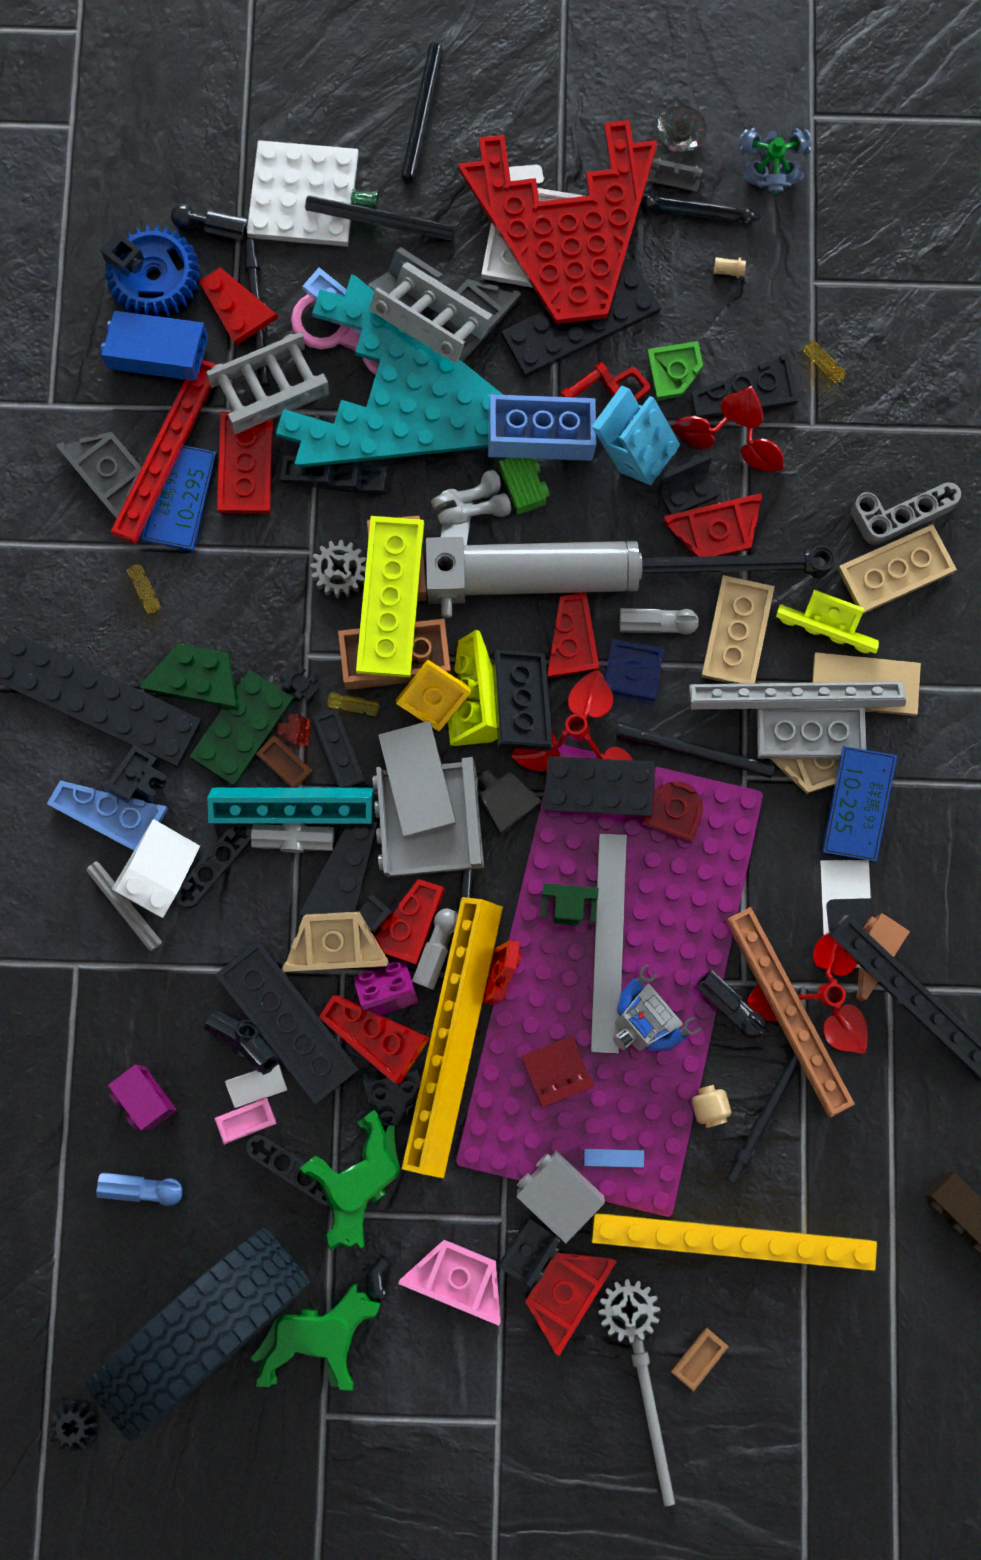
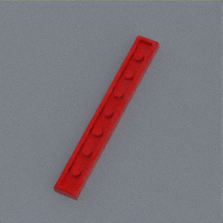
[110,359,216,545]

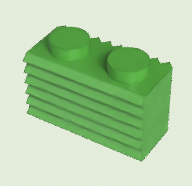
[499,458,549,515]

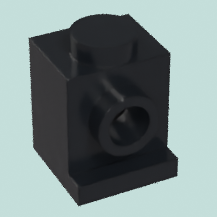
[100,231,144,277]

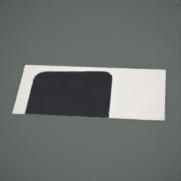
[821,860,871,968]

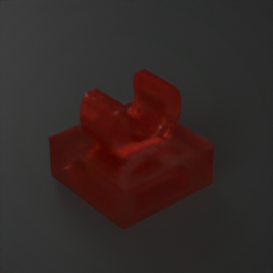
[278,714,310,746]

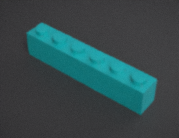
[207,788,373,824]

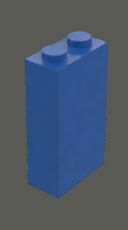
[100,311,208,381]

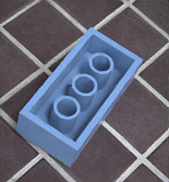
[488,394,596,461]

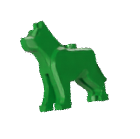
[299,1110,400,1250]
[251,1284,380,1390]

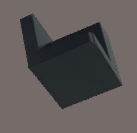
[358,894,393,935]

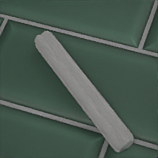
[86,862,162,951]

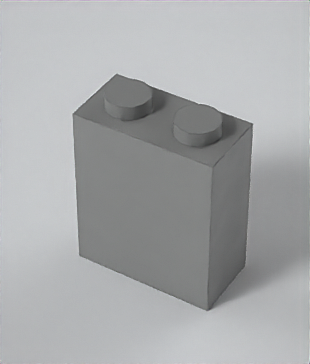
[517,1150,605,1243]

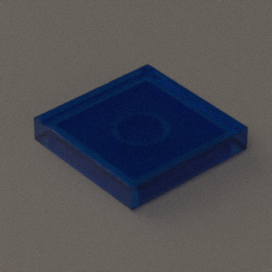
[605,639,664,701]

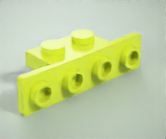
[776,590,879,653]

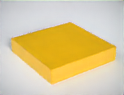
[396,660,471,731]

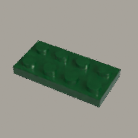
[189,669,294,787]

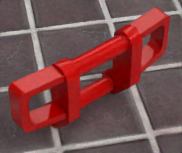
[560,362,651,420]

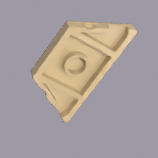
[770,759,840,794]
[283,912,388,972]

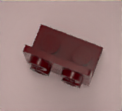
[522,1036,595,1108]

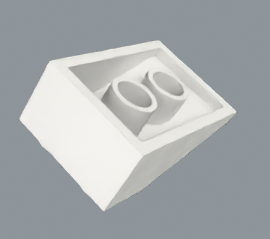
[111,819,200,918]

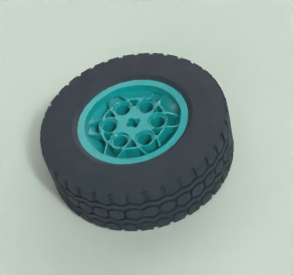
[85,1228,310,1442]

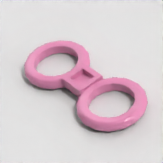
[291,295,379,375]

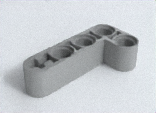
[851,482,961,546]

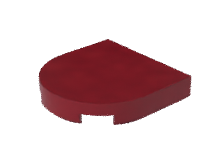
[641,781,703,844]

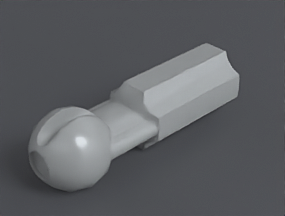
[619,608,699,635]
[412,908,458,990]

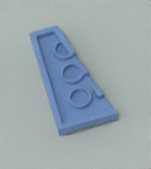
[47,781,169,851]

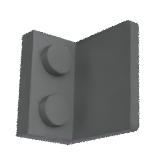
[368,248,443,307]

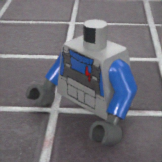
[613,964,702,1052]

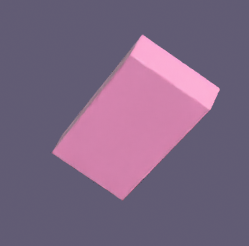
[215,1098,277,1144]

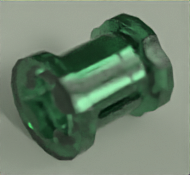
[351,189,379,209]

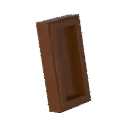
[256,735,313,788]

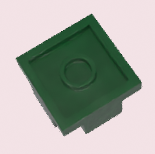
[540,883,599,926]

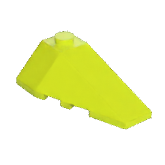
[448,630,498,746]

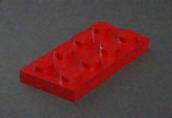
[217,411,273,514]

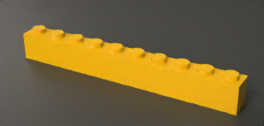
[402,897,503,1178]
[591,1213,877,1271]

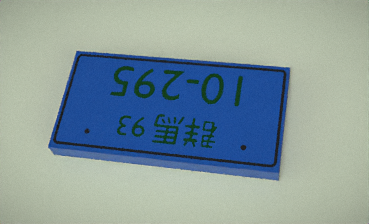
[141,445,217,552]
[822,746,897,861]

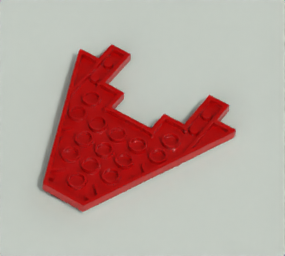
[459,120,657,324]

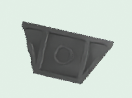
[434,279,521,362]
[56,432,142,519]

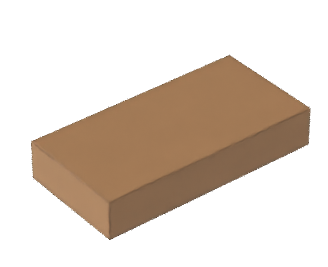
[671,1327,729,1392]

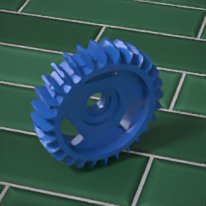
[105,225,200,317]

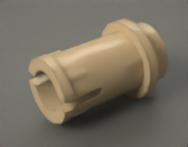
[714,257,746,279]

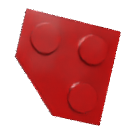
[482,940,521,1005]

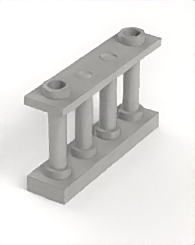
[369,262,493,364]
[206,332,329,434]

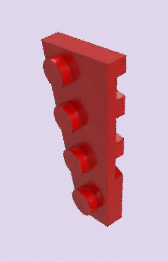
[319,995,430,1084]

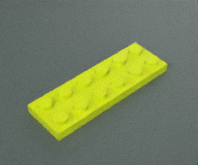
[356,516,424,678]

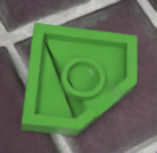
[647,341,703,401]

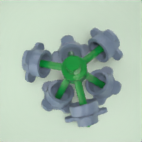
[738,128,811,194]

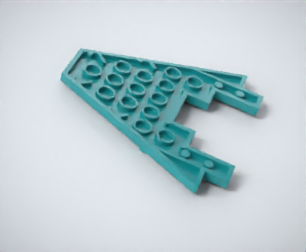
[276,274,503,468]

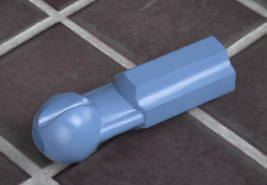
[97,1173,183,1206]

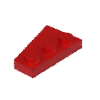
[199,268,279,345]
[547,592,599,679]
[375,879,445,965]

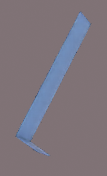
[584,1149,644,1167]

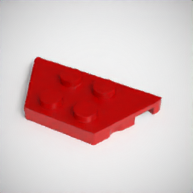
[663,493,762,557]
[525,1252,617,1356]

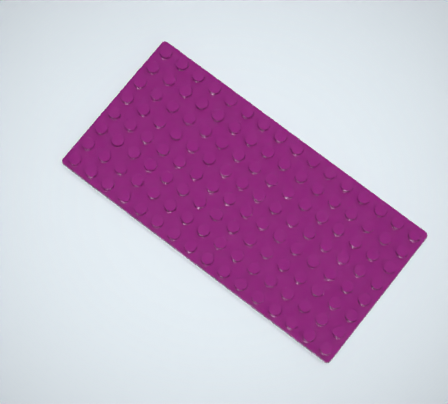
[456,745,763,1217]

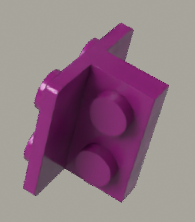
[354,960,419,1015]

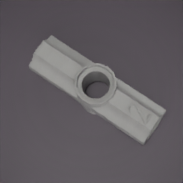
[251,823,334,853]

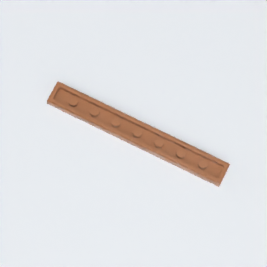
[725,907,855,1117]

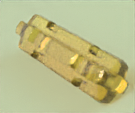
[804,340,847,384]
[127,564,161,613]
[327,692,380,716]

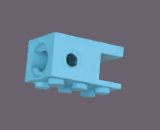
[591,386,680,485]

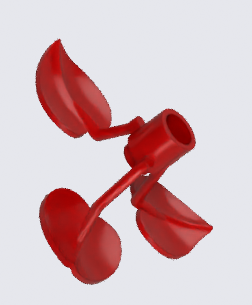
[672,386,785,472]
[511,670,633,772]
[747,931,868,1053]

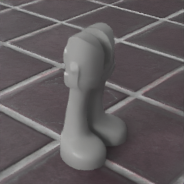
[431,470,511,525]

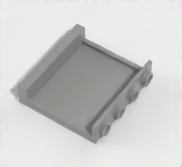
[373,757,484,878]

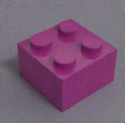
[108,1064,177,1131]

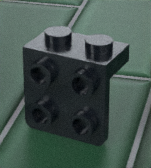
[361,1060,421,1129]

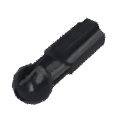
[171,204,248,242]
[695,970,766,1039]

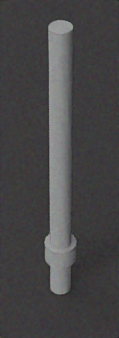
[631,1336,675,1506]

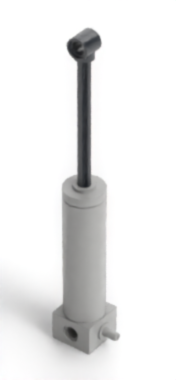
[426,537,836,618]

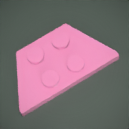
[398,1240,501,1325]

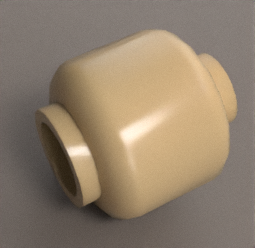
[691,1085,731,1128]

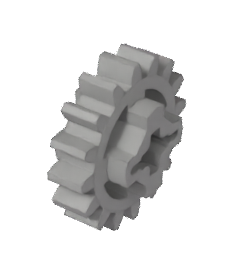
[310,540,367,598]
[599,1279,660,1344]

